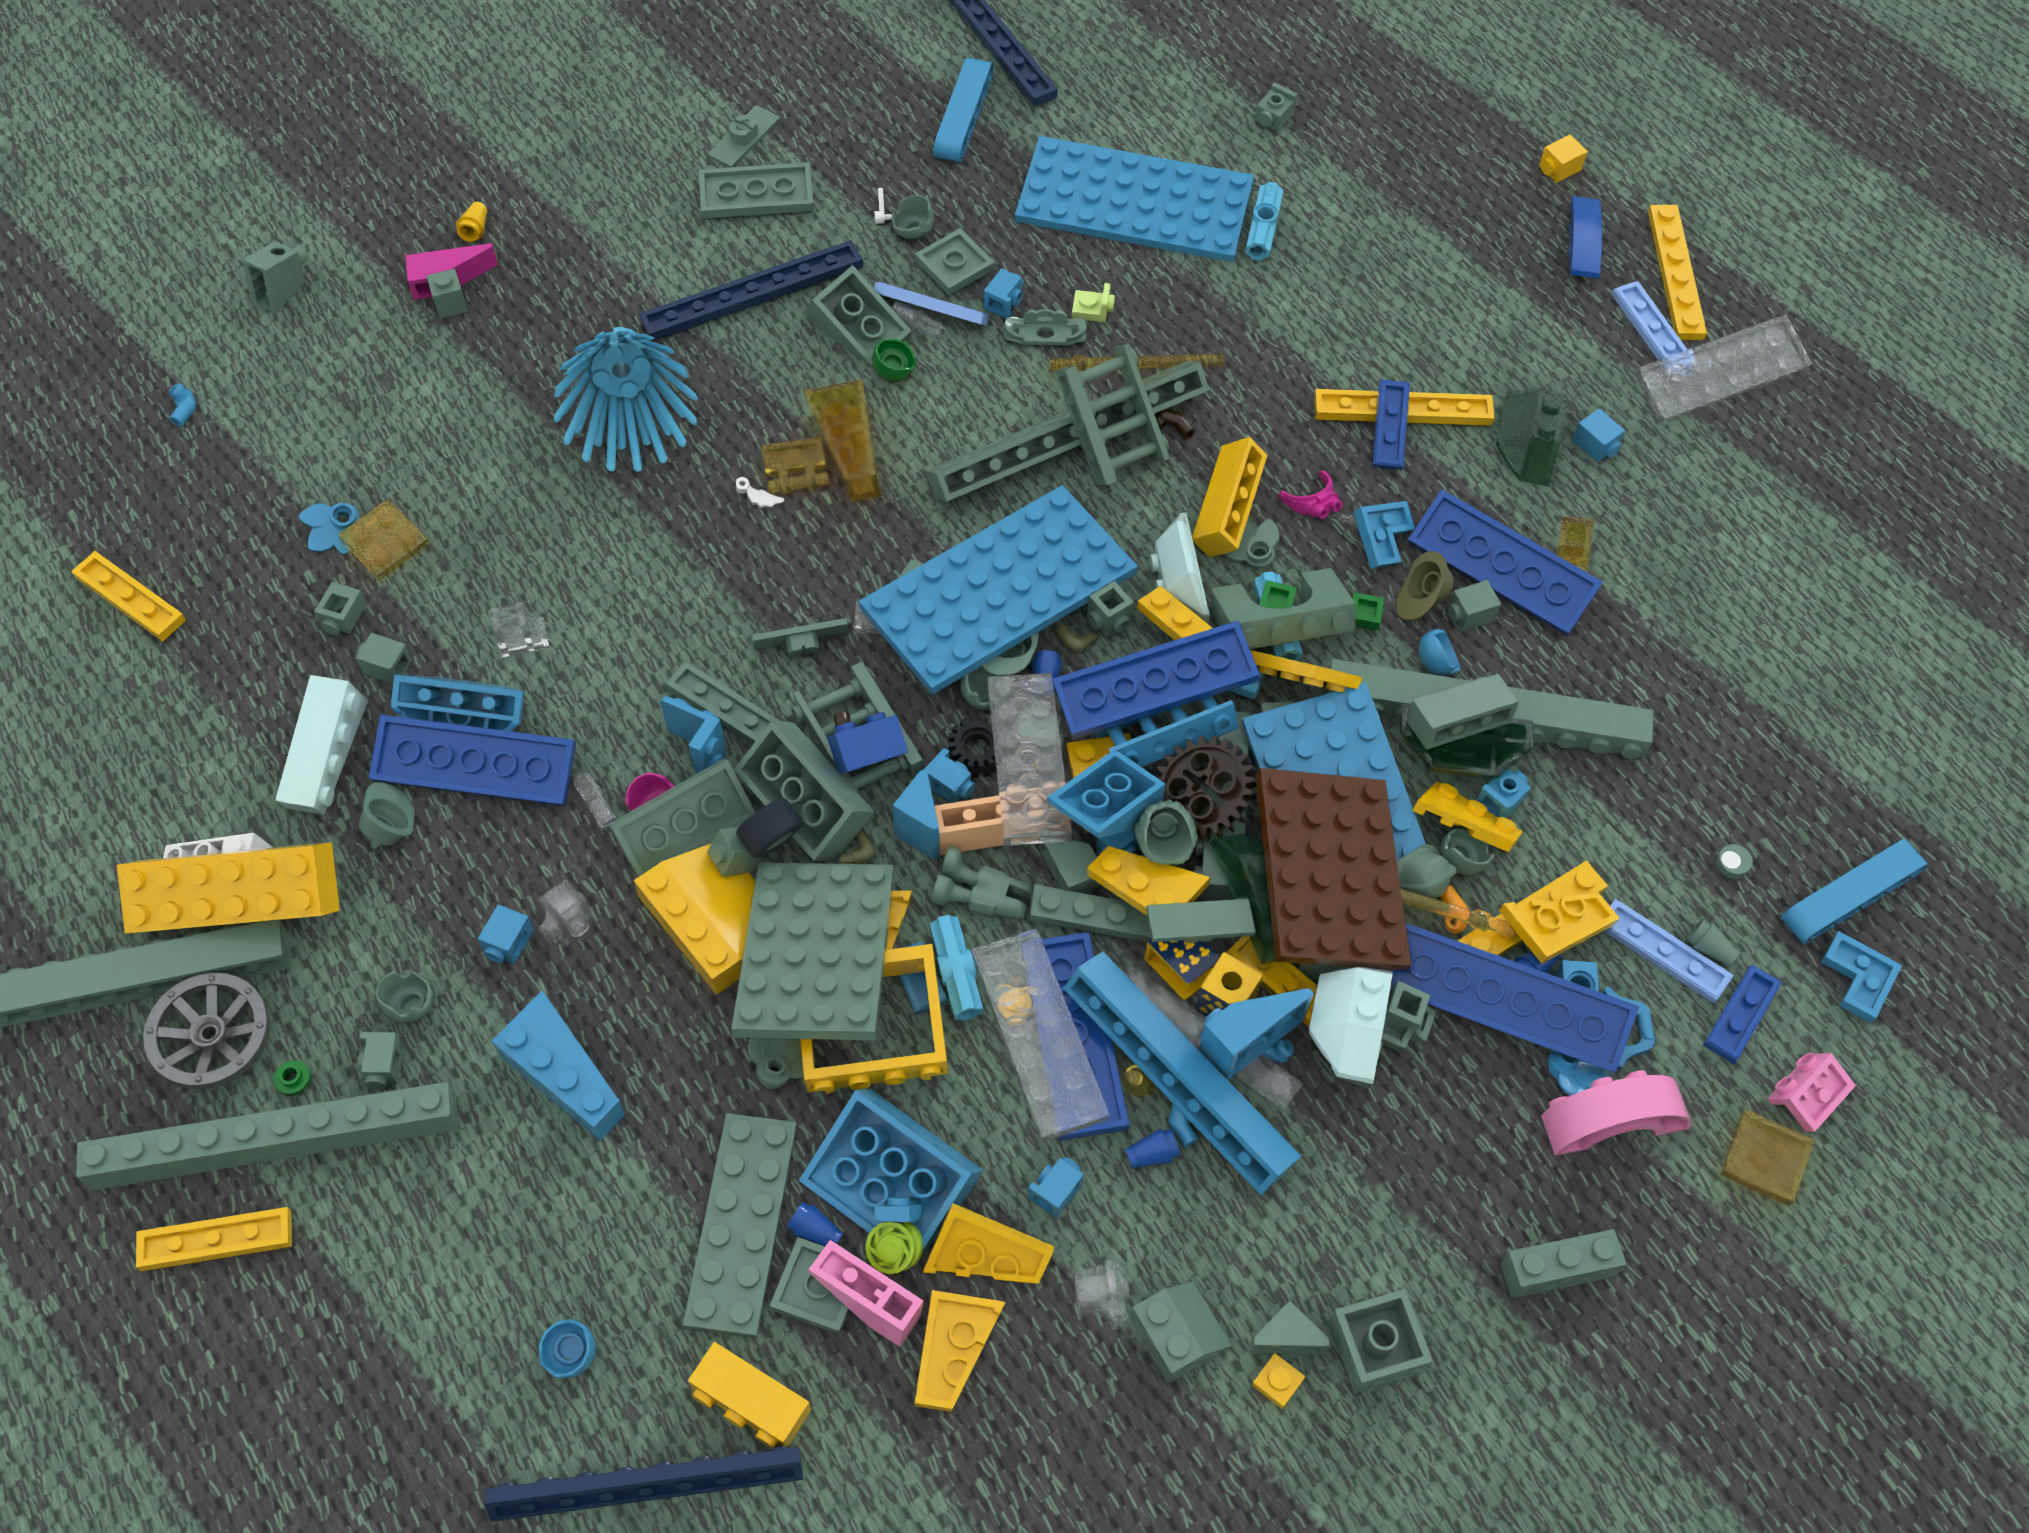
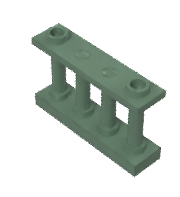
[1055,343,1170,485]
[791,661,923,793]

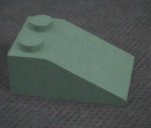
[804,265,912,367]

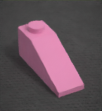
[808,1240,924,1347]

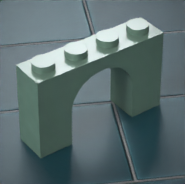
[1211,568,1356,649]

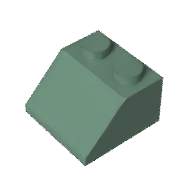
[1130,1281,1232,1384]

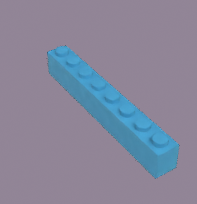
[1063,951,1301,1195]

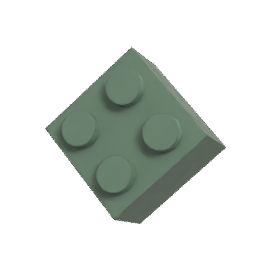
[1328,1289,1433,1394]

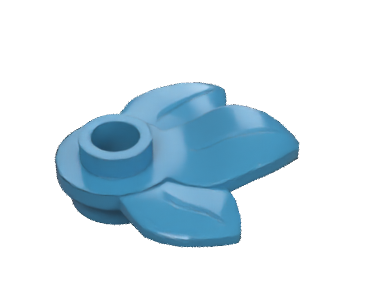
[298,503,359,555]
[1548,1051,1611,1096]

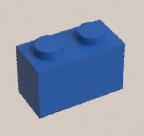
[827,712,908,774]

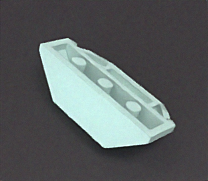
[1150,512,1210,624]
[1308,966,1392,1084]

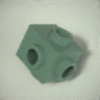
[1087,581,1134,638]

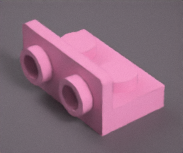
[1768,1053,1856,1132]

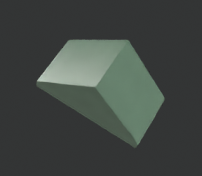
[1250,1301,1330,1355]

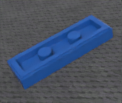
[1372,379,1410,470]
[1703,964,1782,1064]

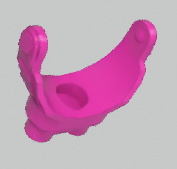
[1278,470,1343,519]

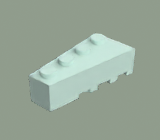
[275,675,368,815]

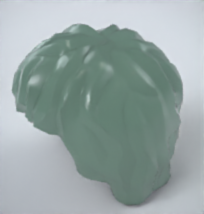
[1135,800,1198,865]

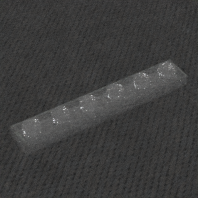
[1125,966,1304,1114]

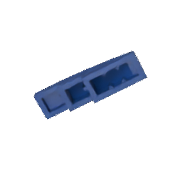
[1567,196,1602,279]

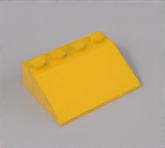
[634,843,756,995]

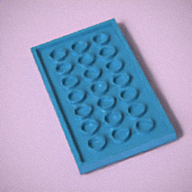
[1015,136,1254,262]
[859,485,1138,695]

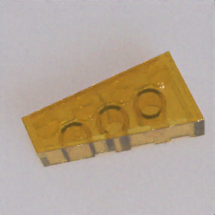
[804,379,882,502]

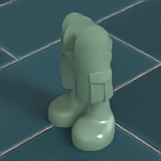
[931,846,1033,919]

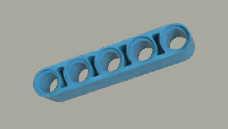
[933,57,994,163]
[1781,838,1929,945]

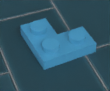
[1353,501,1415,569]
[1821,931,1902,1023]

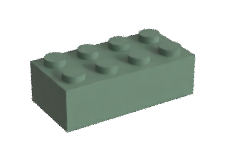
[734,721,875,861]

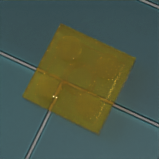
[338,499,429,580]
[1720,1109,1815,1206]

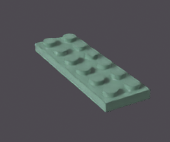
[683,1113,798,1339]

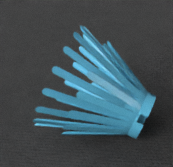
[554,327,698,472]

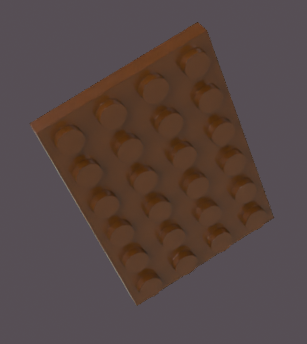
[1256,768,1411,971]

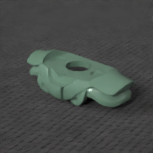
[1003,309,1087,346]

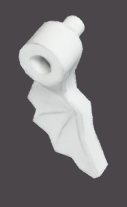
[874,188,892,224]
[735,477,784,508]

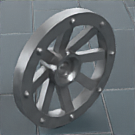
[143,973,270,1090]

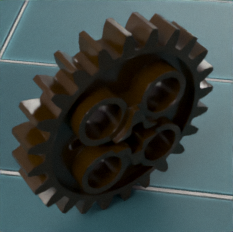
[1156,736,1258,842]

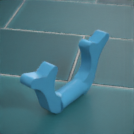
[1604,987,1655,1070]

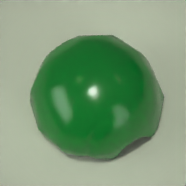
[872,338,917,381]

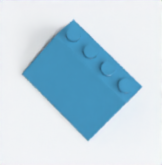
[799,1088,984,1255]

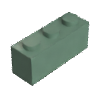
[1407,674,1519,750]
[1500,1229,1627,1299]

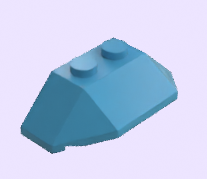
[391,674,524,731]

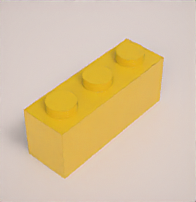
[688,1342,811,1449]

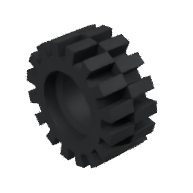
[948,716,1007,778]

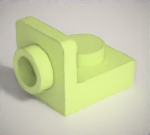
[1072,283,1115,322]

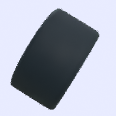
[736,798,803,858]

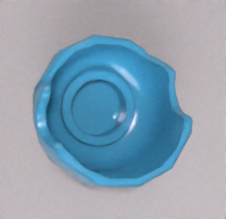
[1418,629,1461,676]
[538,1319,597,1379]

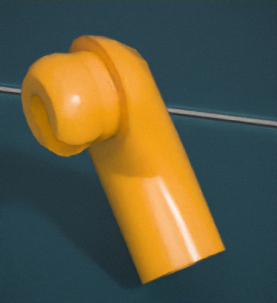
[1439,885,1469,934]

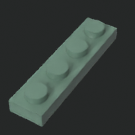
[665,661,780,745]
[1028,884,1151,942]

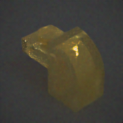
[1557,516,1594,572]

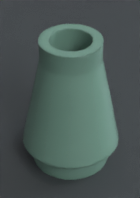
[1686,919,1740,967]

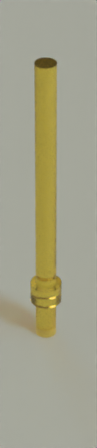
[1050,354,1225,372]
[1401,889,1515,937]

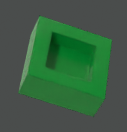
[1259,580,1297,609]
[1352,592,1384,630]

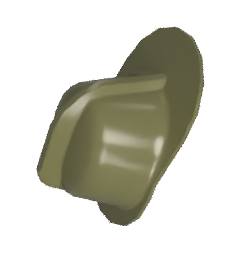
[1397,551,1454,621]

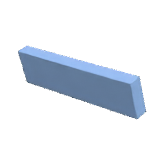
[1611,281,1697,377]
[874,282,990,326]
[1603,899,1734,1004]

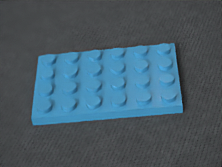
[1241,683,1426,860]

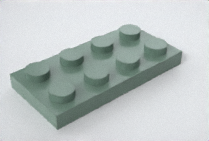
[699,162,814,219]
[608,758,755,878]

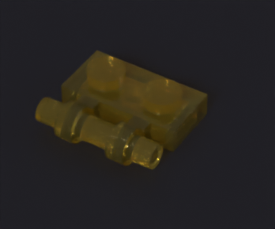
[761,437,829,494]

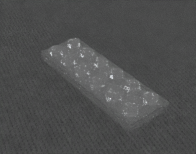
[1634,314,1812,423]
[987,673,1072,846]
[972,929,1110,1142]

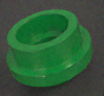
[273,1060,311,1096]

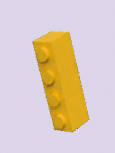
[1192,437,1267,557]

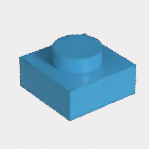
[875,1197,921,1222]

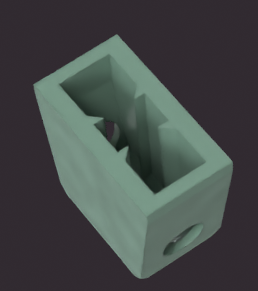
[243,242,308,313]

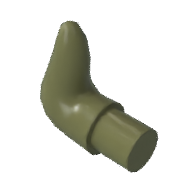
[1055,625,1098,653]
[839,830,875,864]

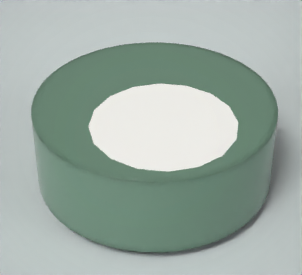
[1716,844,1753,879]

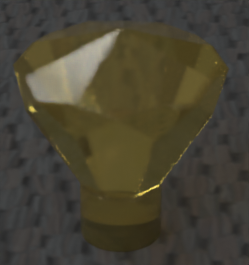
[1123,1064,1156,1098]

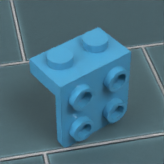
[660,696,727,774]

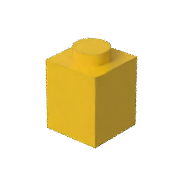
[1539,135,1588,183]

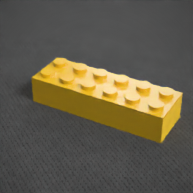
[117,842,340,934]

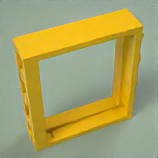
[801,944,949,1094]

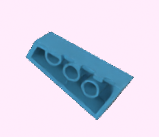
[491,991,625,1141]

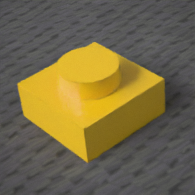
[1252,1353,1305,1409]

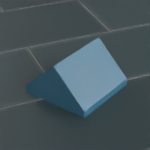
[893,770,940,859]

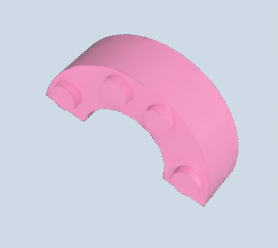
[1541,1070,1692,1156]

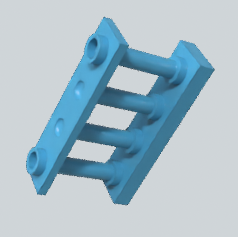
[1094,696,1239,767]

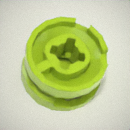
[865,1222,924,1274]

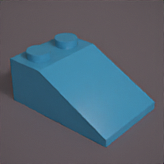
[1047,749,1165,838]
[1198,988,1314,1080]

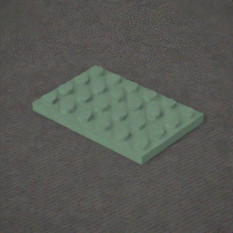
[731,863,894,1040]

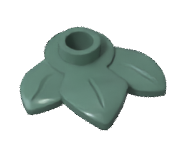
[1224,519,1279,569]
[748,1038,816,1089]

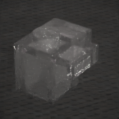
[491,602,550,657]
[538,880,594,950]
[1072,1259,1130,1331]

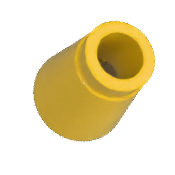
[456,202,487,242]

